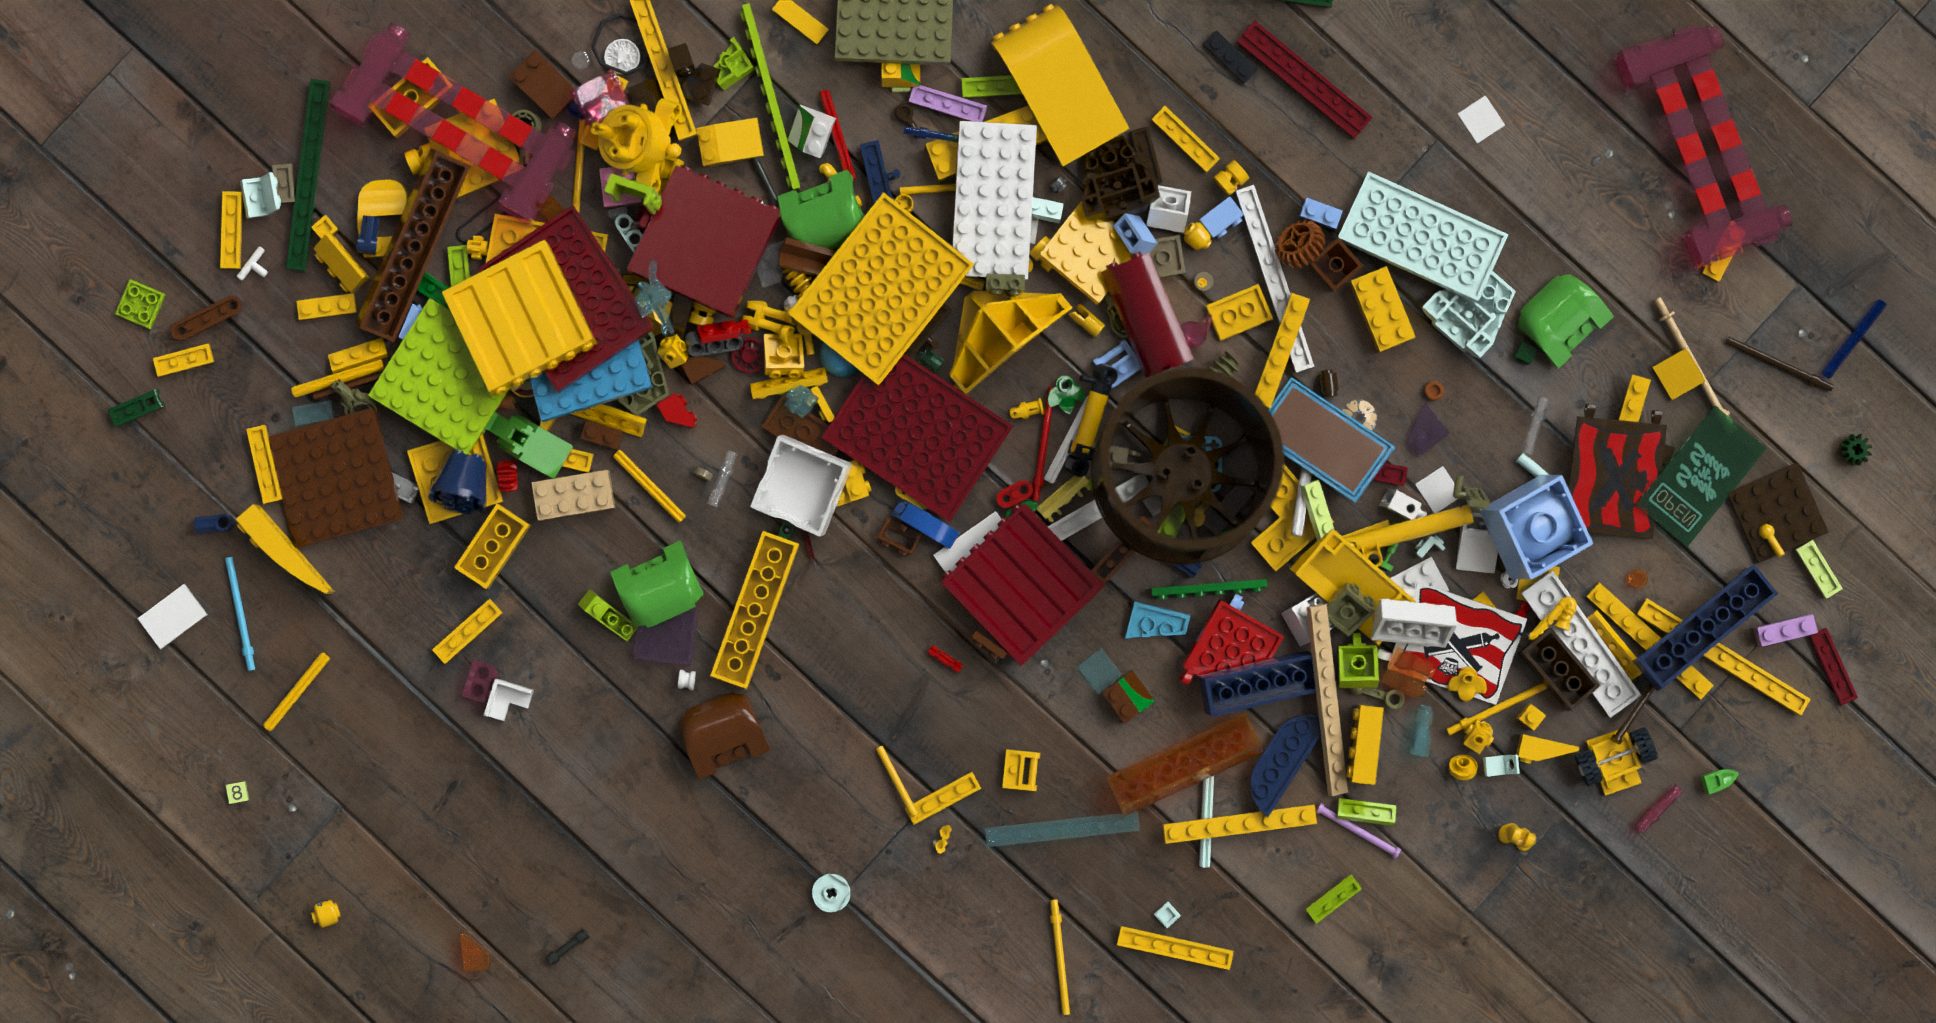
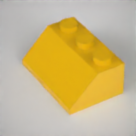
[313,232,370,293]

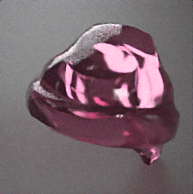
[1180,314,1212,349]

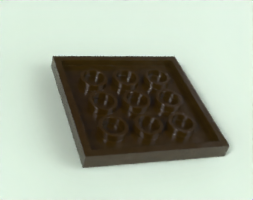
[1727,462,1829,563]

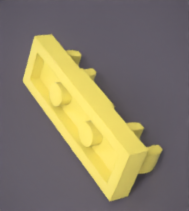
[1036,475,1091,522]

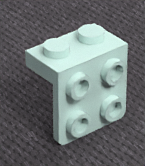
[240,172,281,219]

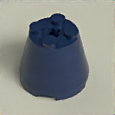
[428,450,487,514]

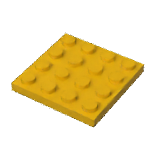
[424,99,525,199]
[1038,200,1133,304]
[407,433,504,524]

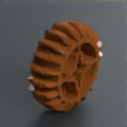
[1274,219,1325,268]

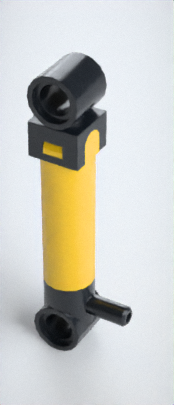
[1064,363,1118,477]

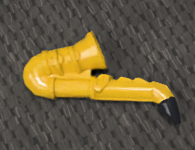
[1519,596,1577,640]

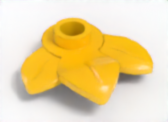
[1448,666,1487,702]

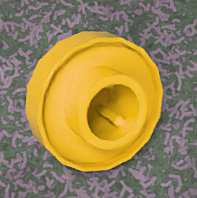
[1449,755,1478,780]

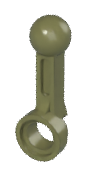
[1350,688,1405,709]

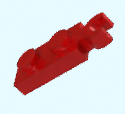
[697,319,751,344]

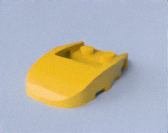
[357,180,409,258]

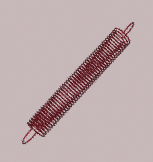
[800,528,815,564]

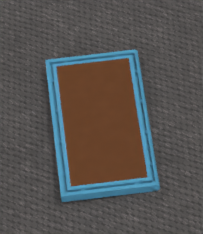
[1269,377,1395,504]

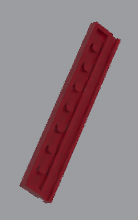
[1237,20,1373,139]

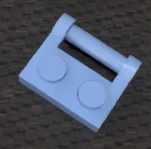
[1093,339,1141,389]

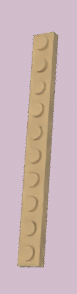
[1306,604,1348,796]

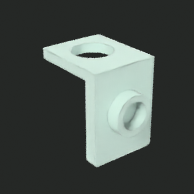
[1483,755,1520,777]

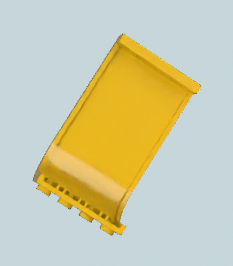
[990,4,1130,166]

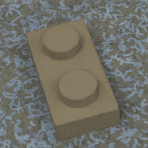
[272,164,295,204]

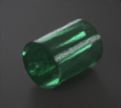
[919,348,945,373]

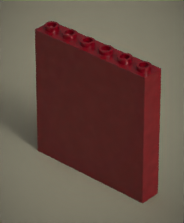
[627,165,782,319]

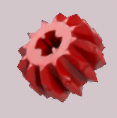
[497,460,518,493]

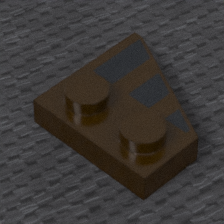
[680,63,721,106]

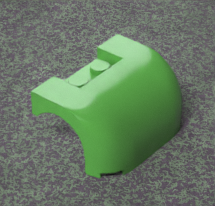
[778,170,865,250]
[1517,274,1614,369]
[611,540,703,628]

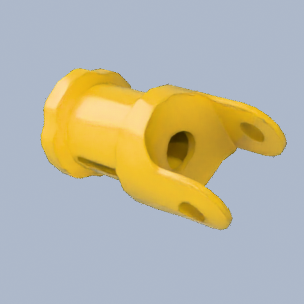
[1009,398,1044,419]

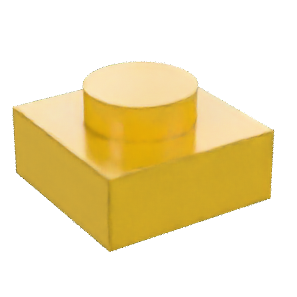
[311,215,339,239]

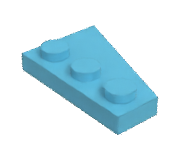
[1125,601,1190,639]

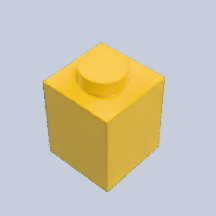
[1516,703,1546,731]

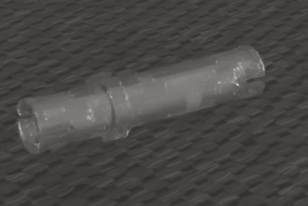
[1521,396,1550,455]
[707,450,738,508]

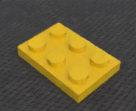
[1586,729,1642,796]

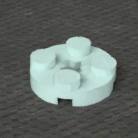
[812,874,850,912]

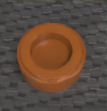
[1424,381,1444,401]

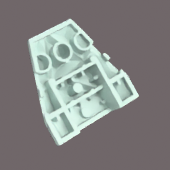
[1422,271,1516,359]

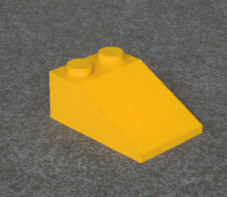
[696,118,764,167]

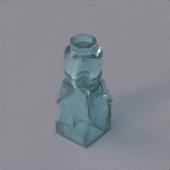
[1409,705,1434,757]

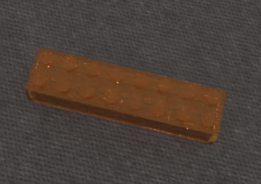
[1106,713,1264,817]

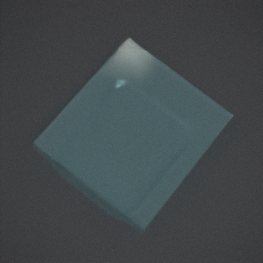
[1077,648,1123,694]

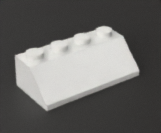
[1371,599,1457,648]

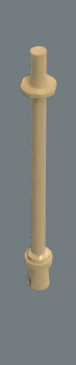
[1654,297,1737,434]

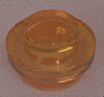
[1628,569,1648,588]

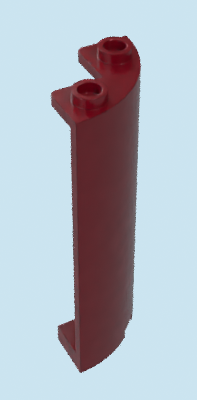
[1101,251,1194,378]

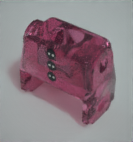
[570,69,630,128]

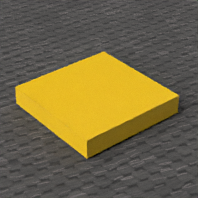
[1653,348,1706,400]

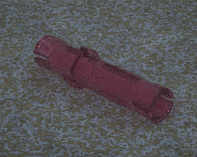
[1635,784,1684,834]

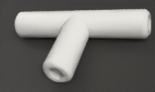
[237,246,268,280]

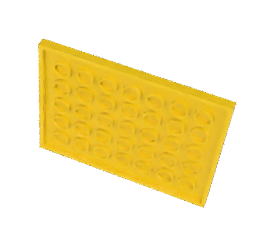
[788,193,974,385]

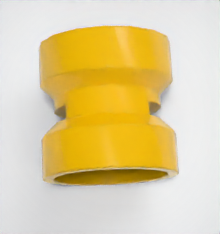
[895,194,913,213]

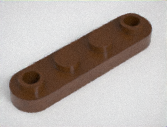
[171,296,243,341]

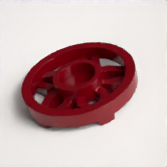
[731,337,764,373]

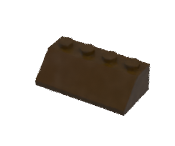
[1518,627,1600,712]

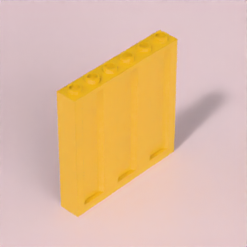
[442,239,597,396]

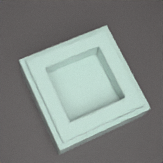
[1154,901,1181,928]

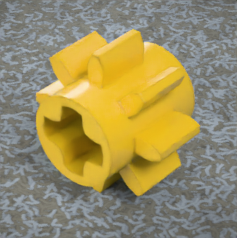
[467,236,488,260]

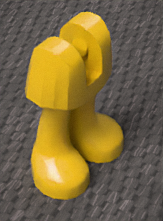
[741,301,798,343]
[1498,823,1537,851]

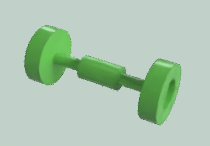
[1374,522,1399,572]

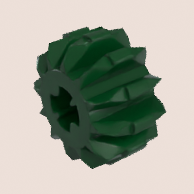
[1839,434,1872,466]

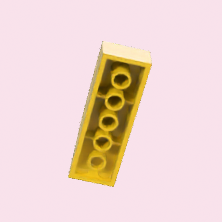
[236,504,335,594]

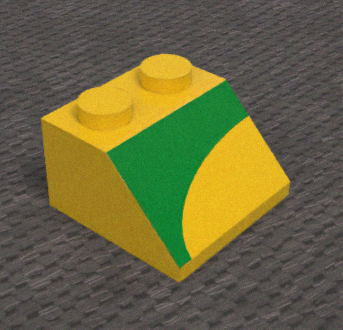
[882,63,920,87]

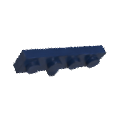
[860,140,900,204]

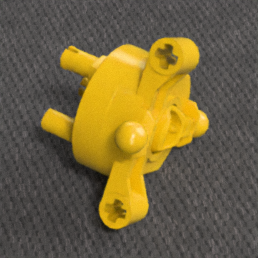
[591,99,682,193]

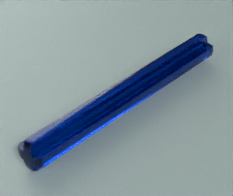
[1822,299,1887,378]

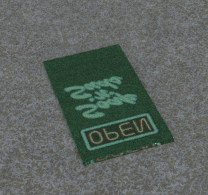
[1635,406,1767,547]

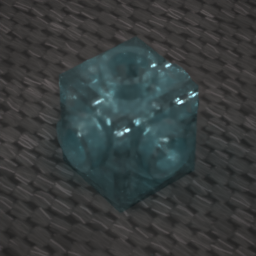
[784,385,819,419]

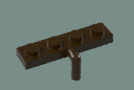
[904,303,953,359]

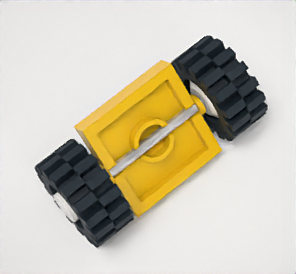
[1574,727,1658,787]

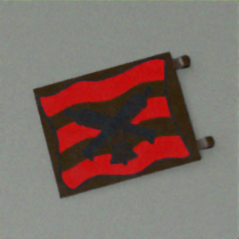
[1568,403,1667,539]

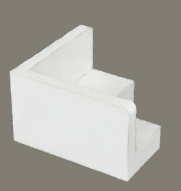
[484,679,534,721]

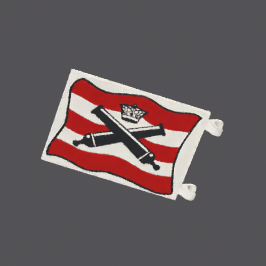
[1378,582,1527,705]

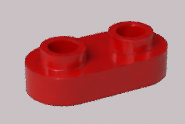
[997,480,1033,508]

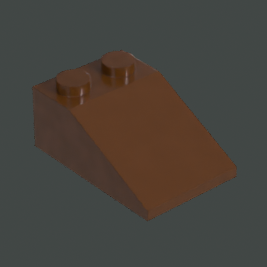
[509,49,580,120]

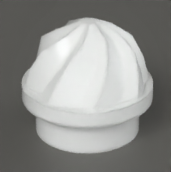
[784,295,798,311]

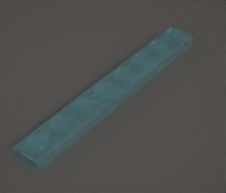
[985,811,1140,847]

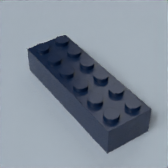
[1198,650,1316,717]

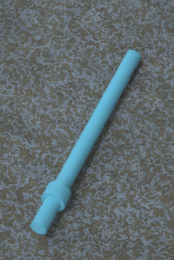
[225,557,255,671]

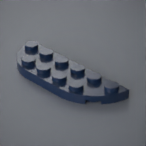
[1250,714,1321,817]

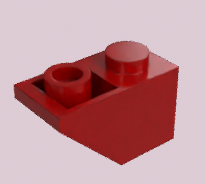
[656,393,698,428]

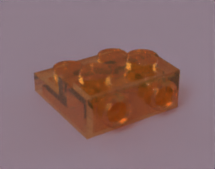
[1381,647,1435,699]

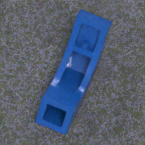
[891,498,960,549]

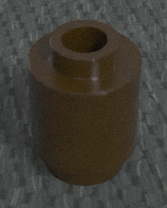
[1318,369,1339,397]

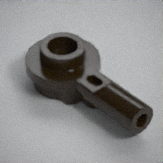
[895,103,922,139]

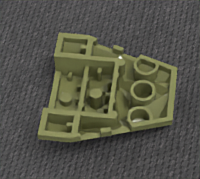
[618,332,669,415]

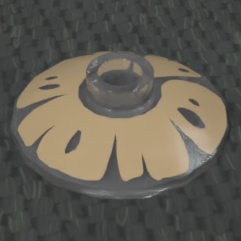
[1341,399,1377,431]

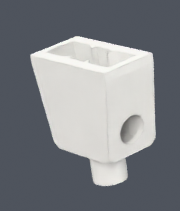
[1379,488,1427,520]

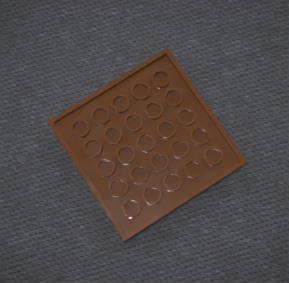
[268,408,404,548]

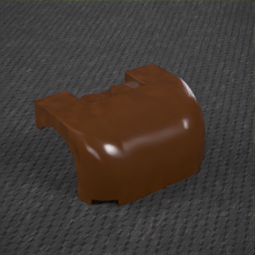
[678,692,771,780]

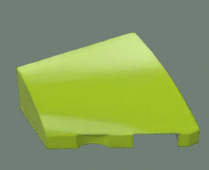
[713,37,756,91]

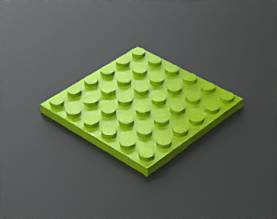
[368,298,510,455]

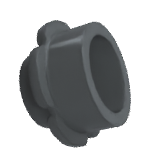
[1050,176,1067,193]

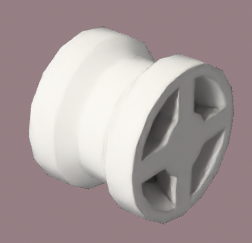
[678,670,696,690]

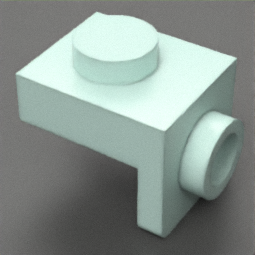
[1414,535,1445,558]

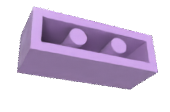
[1753,614,1818,647]

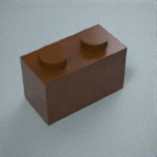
[580,420,625,450]

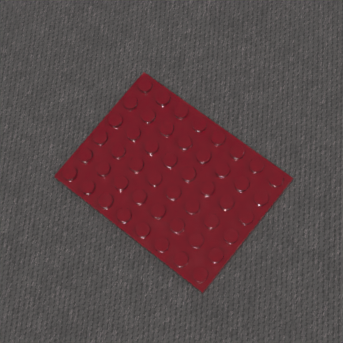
[478,205,655,393]
[821,354,1014,522]

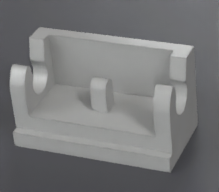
[392,472,419,504]

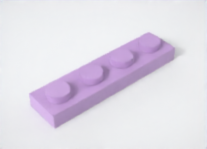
[909,85,987,122]

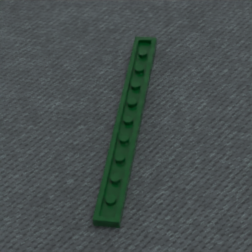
[286,79,331,271]

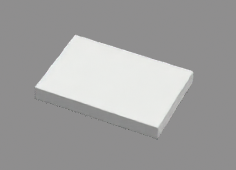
[137,584,208,649]

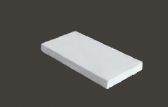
[933,511,1002,573]

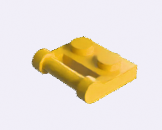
[1002,749,1041,791]

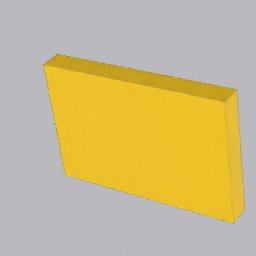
[1205,284,1273,341]

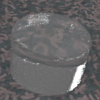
[572,51,590,70]

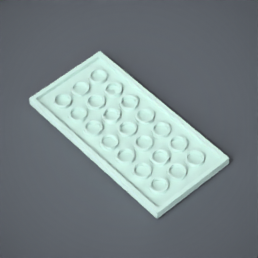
[1338,171,1508,303]

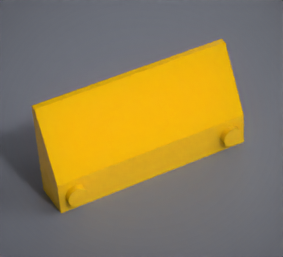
[1290,528,1416,645]

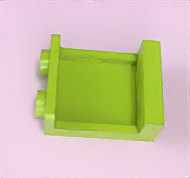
[604,174,662,215]

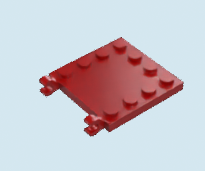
[1178,599,1284,712]

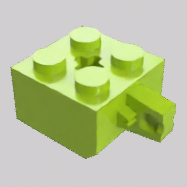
[1337,633,1379,688]

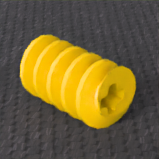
[782,269,813,300]

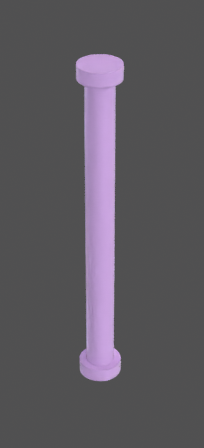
[1316,803,1401,859]

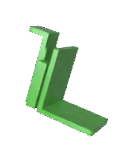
[485,412,573,479]

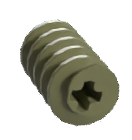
[1207,351,1239,377]

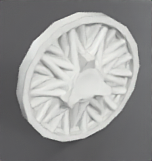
[604,39,640,75]

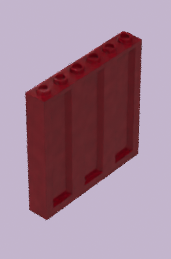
[941,503,1105,667]

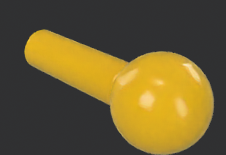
[1759,524,1785,558]

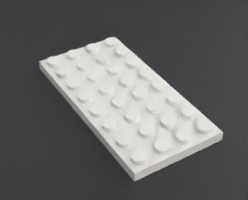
[952,121,1037,279]

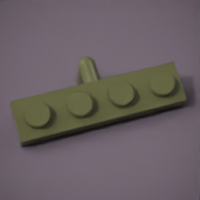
[1453,475,1490,511]

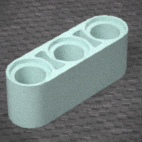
[615,214,643,253]

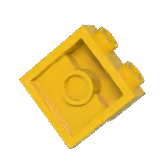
[763,334,804,378]
[836,460,872,507]

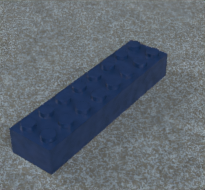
[1633,564,1778,691]

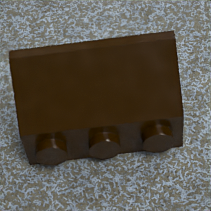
[627,77,676,136]

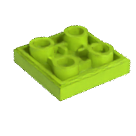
[115,279,166,329]

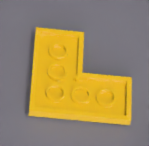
[1250,464,1334,572]

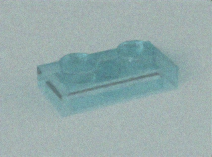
[292,400,334,426]

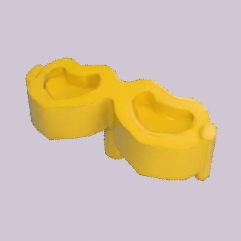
[935,825,952,854]

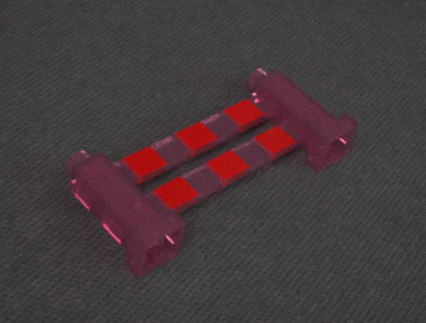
[330,22,577,227]
[1614,24,1793,270]

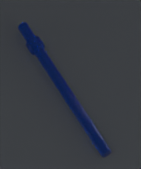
[903,126,959,143]

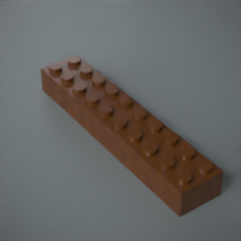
[355,148,470,342]

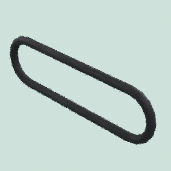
[457,195,513,243]

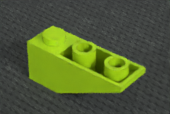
[578,589,639,641]

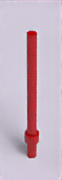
[1032,387,1053,502]

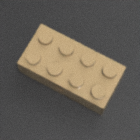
[532,470,616,521]

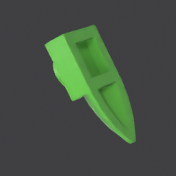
[1700,769,1738,795]

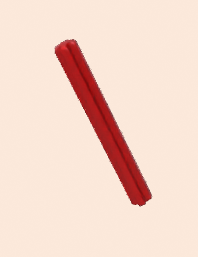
[819,89,856,180]

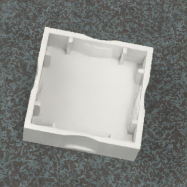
[750,435,853,537]

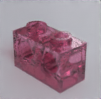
[462,659,499,703]

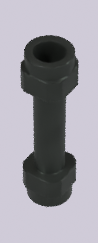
[546,928,590,965]

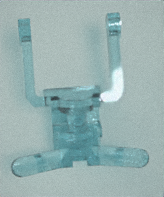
[635,260,674,336]

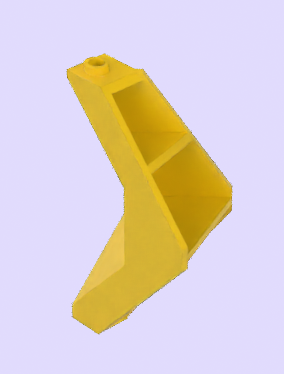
[949,291,1073,395]

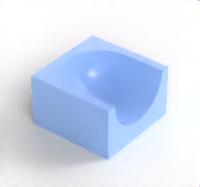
[1479,475,1593,580]

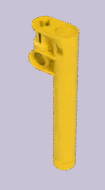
[1344,504,1474,567]

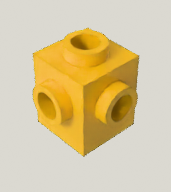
[657,334,689,369]
[1463,720,1494,754]

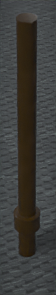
[1726,337,1834,392]

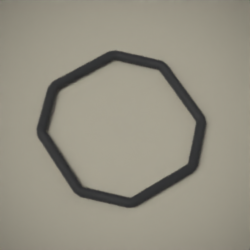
[591,13,649,75]

